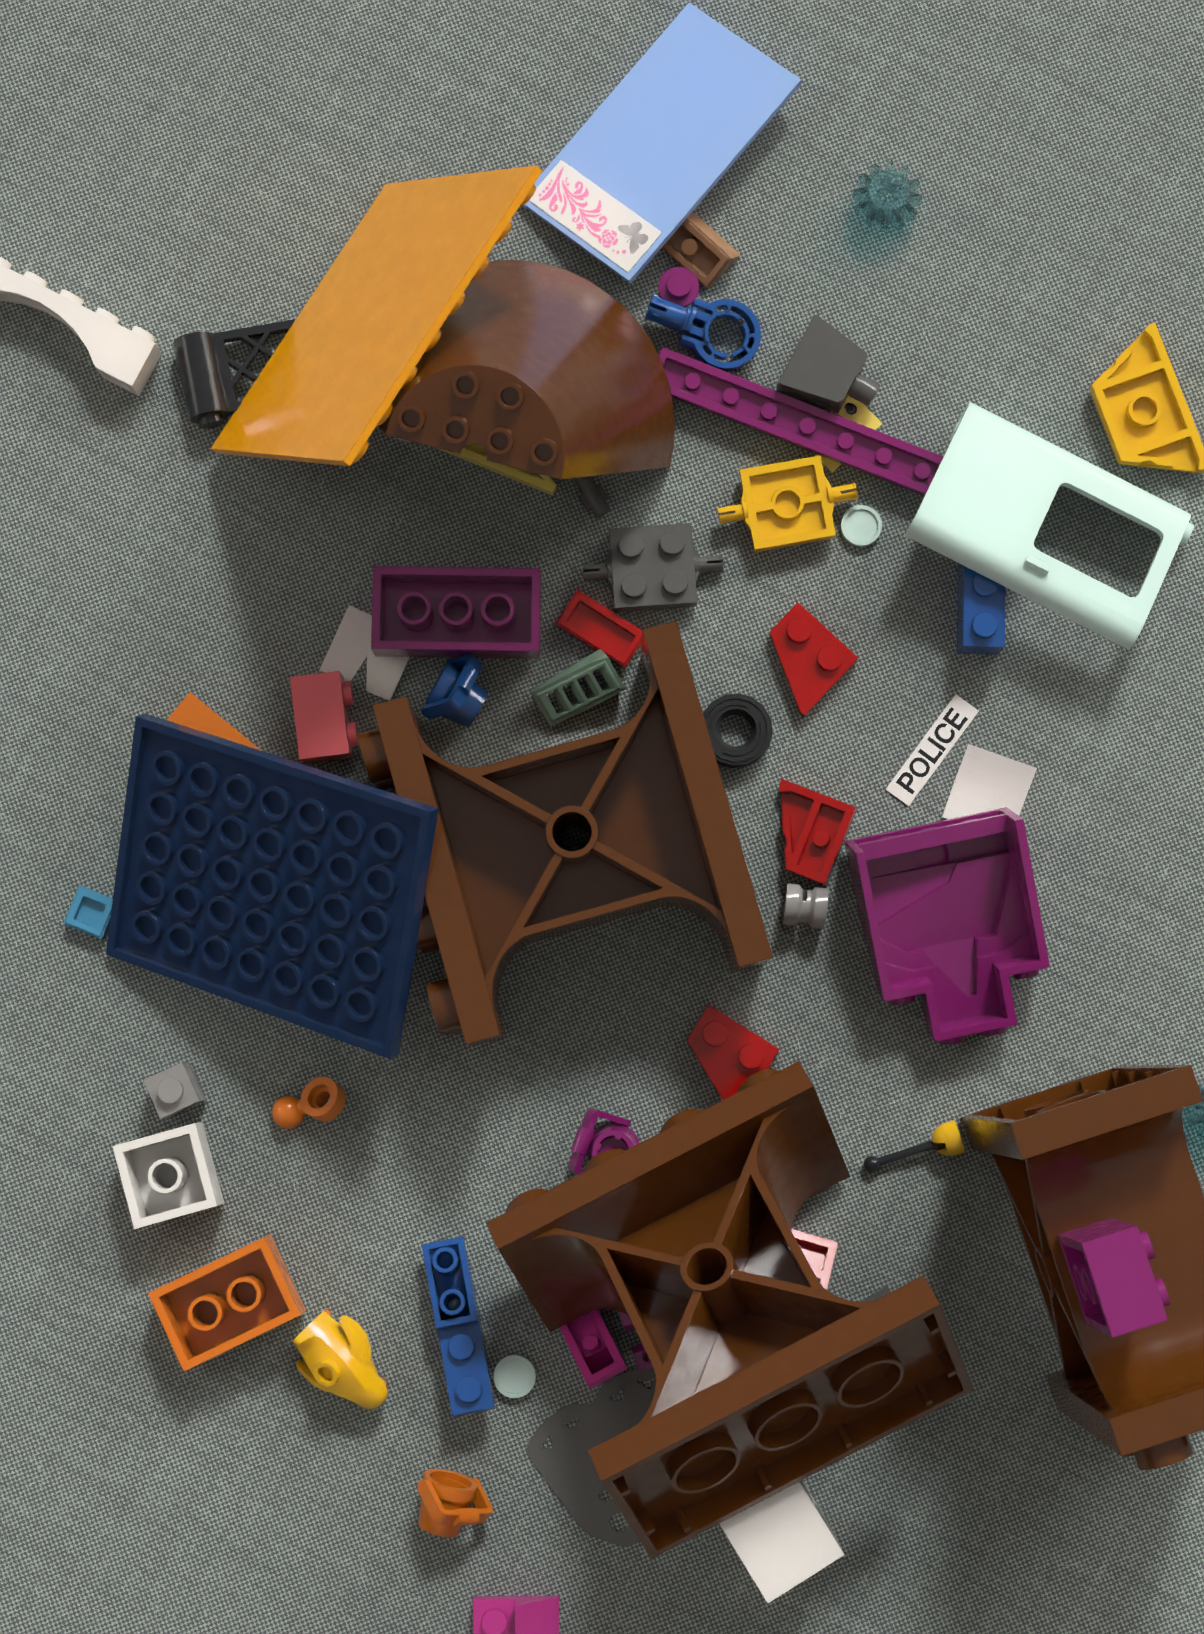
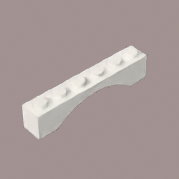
[0,257,162,396]

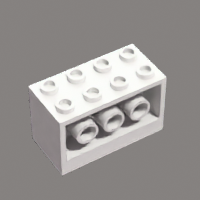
[720,1480,844,1603]

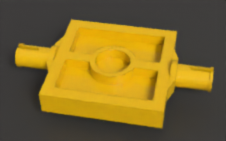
[717,455,858,553]

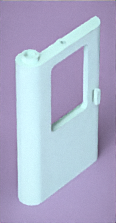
[905,401,1194,650]

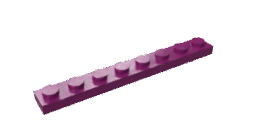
[659,347,943,496]

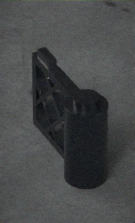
[173,319,295,429]

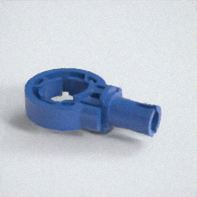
[644,294,761,372]

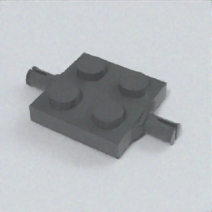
[583,523,724,612]

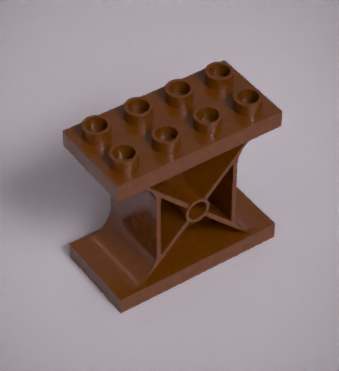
[357,621,773,1046]
[486,1061,973,1559]
[961,1065,1204,1470]

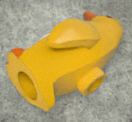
[292,1309,388,1410]

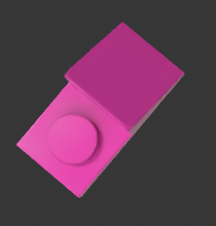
[559,1309,628,1389]
[473,1595,559,1634]

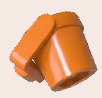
[417,1469,493,1537]

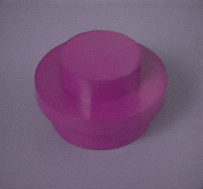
[658,267,699,307]

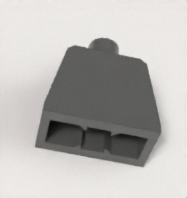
[776,315,880,413]

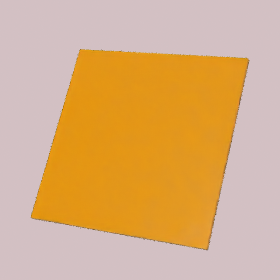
[210,165,542,466]

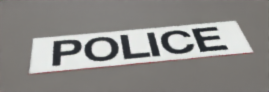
[886,694,979,806]

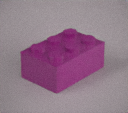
[1057,1218,1170,1338]

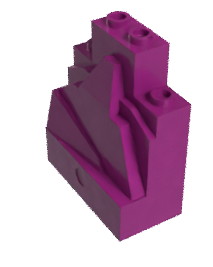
[844,807,1050,1045]

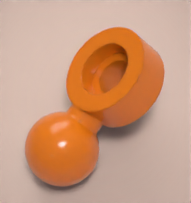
[272,1076,346,1129]

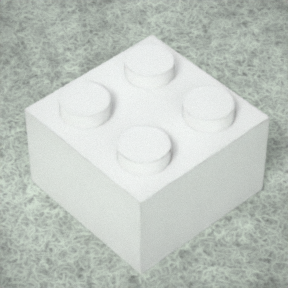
[113,1122,224,1229]

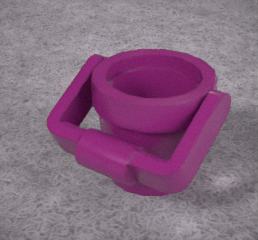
[569,1109,640,1175]

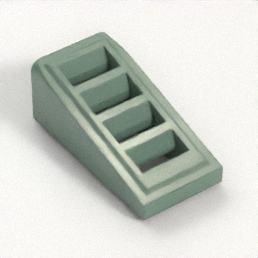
[530,649,625,727]

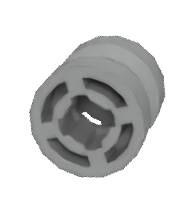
[782,883,829,930]

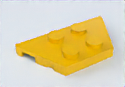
[1089,323,1204,474]

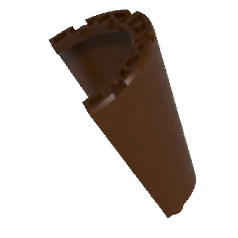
[379,260,675,479]

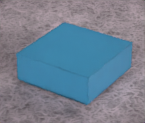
[63,885,113,940]

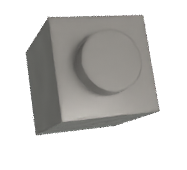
[143,1062,206,1119]

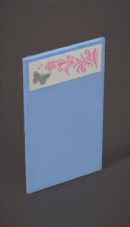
[523,3,802,284]

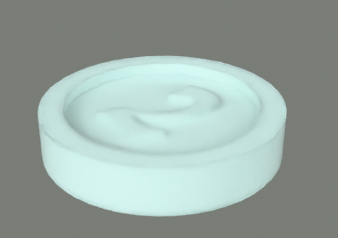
[840,505,882,547]
[494,1354,536,1398]

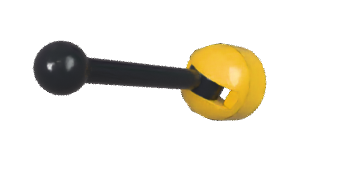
[863,1120,965,1173]

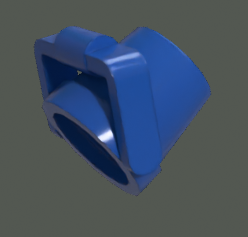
[421,653,488,728]

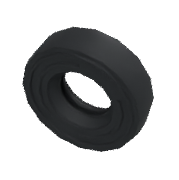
[703,693,773,768]

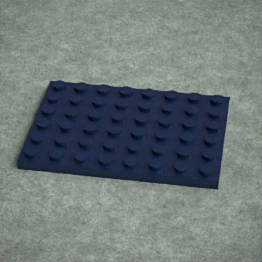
[106,714,439,1059]

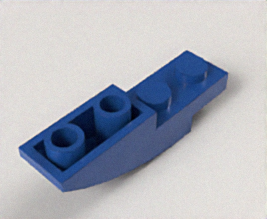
[421,1236,496,1417]

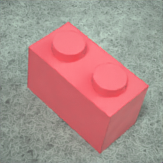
[290,671,359,764]

